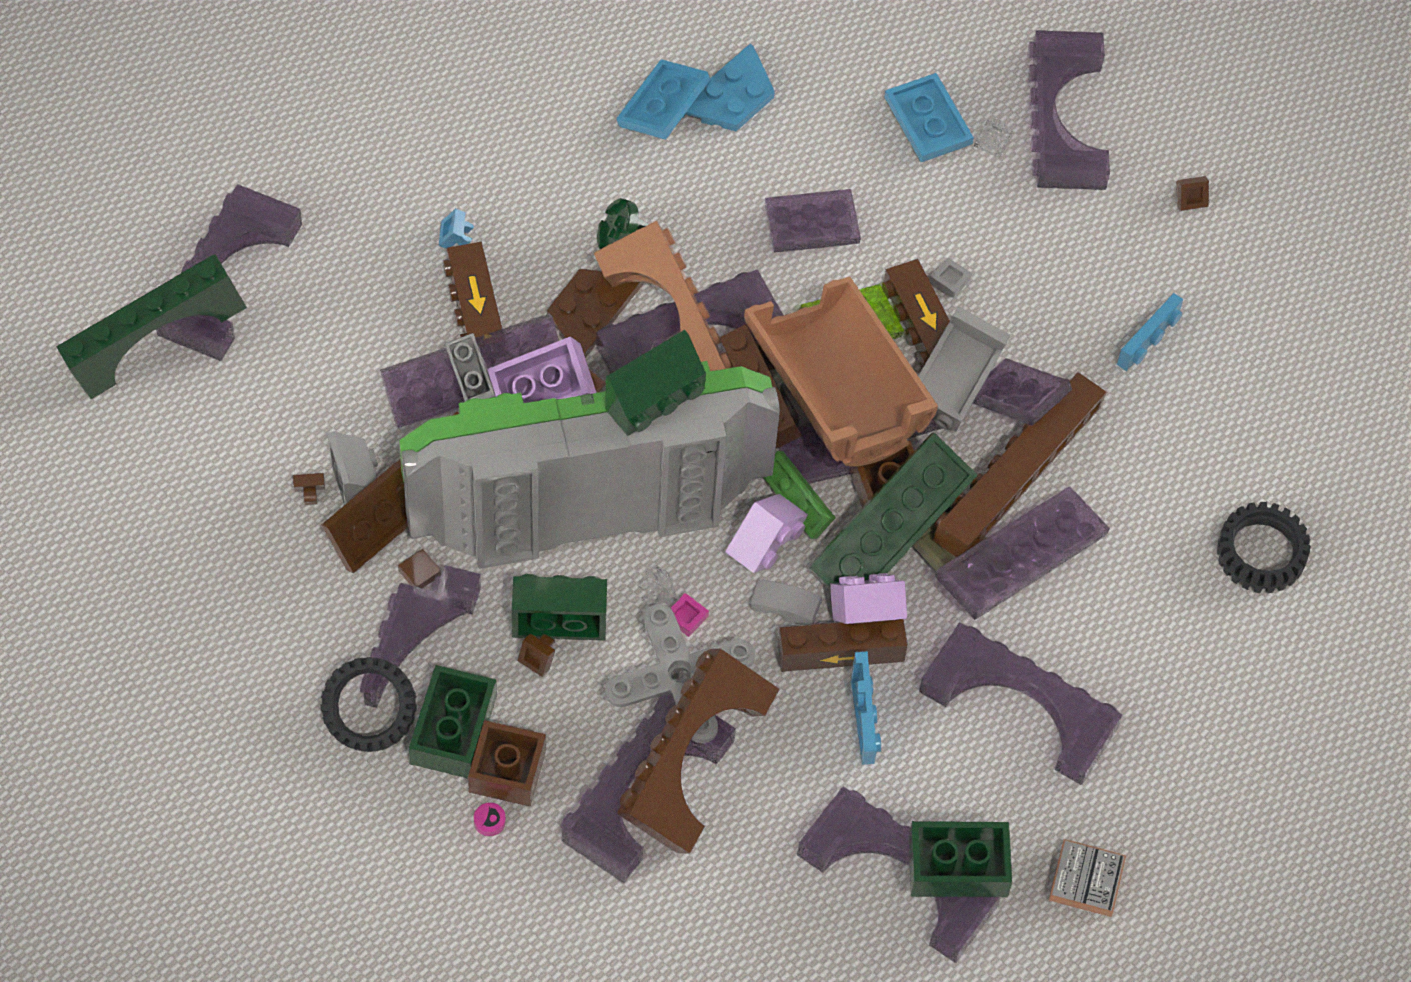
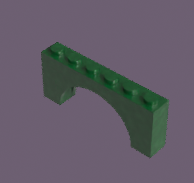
[56,254,247,399]

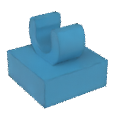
[439,208,474,249]

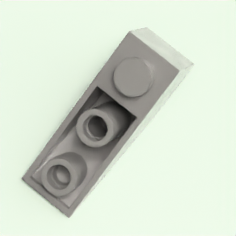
[445,333,496,402]

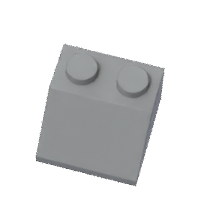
[327,431,381,505]

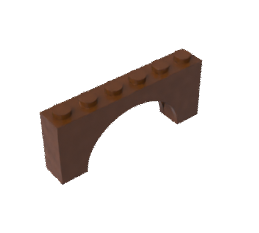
[616,648,780,854]

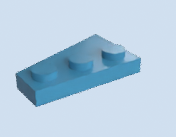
[850,651,881,765]

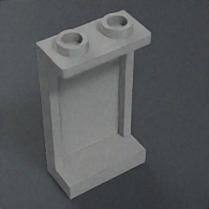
[918,306,1010,432]

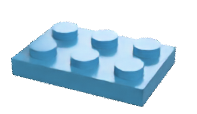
[616,59,710,140]
[884,73,974,163]

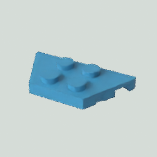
[682,43,775,132]

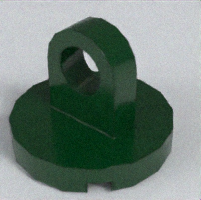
[597,198,649,249]

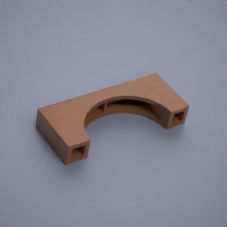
[594,221,734,371]

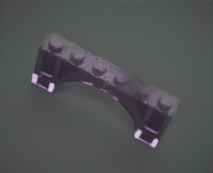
[1028,30,1110,190]
[156,184,302,361]
[596,269,784,374]
[919,622,1123,785]
[560,693,736,883]
[797,786,1001,963]

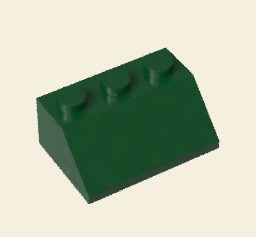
[605,329,706,436]

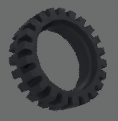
[1217,502,1311,593]
[320,657,417,752]

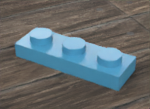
[1117,293,1183,371]

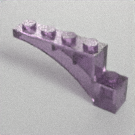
[360,565,481,708]

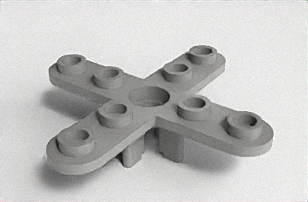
[605,604,755,743]

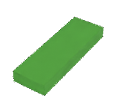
[763,451,836,539]

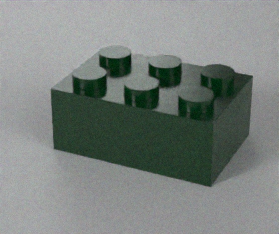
[512,574,607,641]
[409,665,497,778]
[908,821,1012,897]

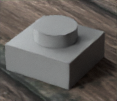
[930,258,972,298]

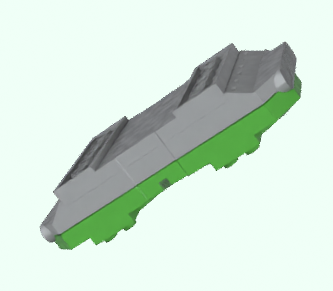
[399,361,780,569]

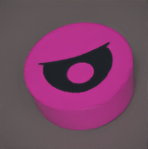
[474,803,506,836]

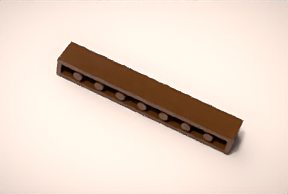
[933,372,1107,562]

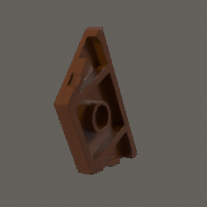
[547,269,644,358]

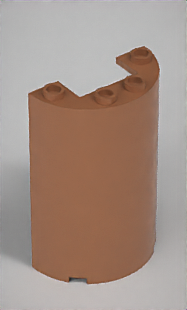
[744,276,938,466]

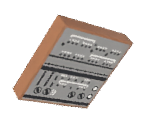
[1049,839,1126,917]

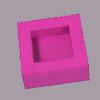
[670,593,709,637]

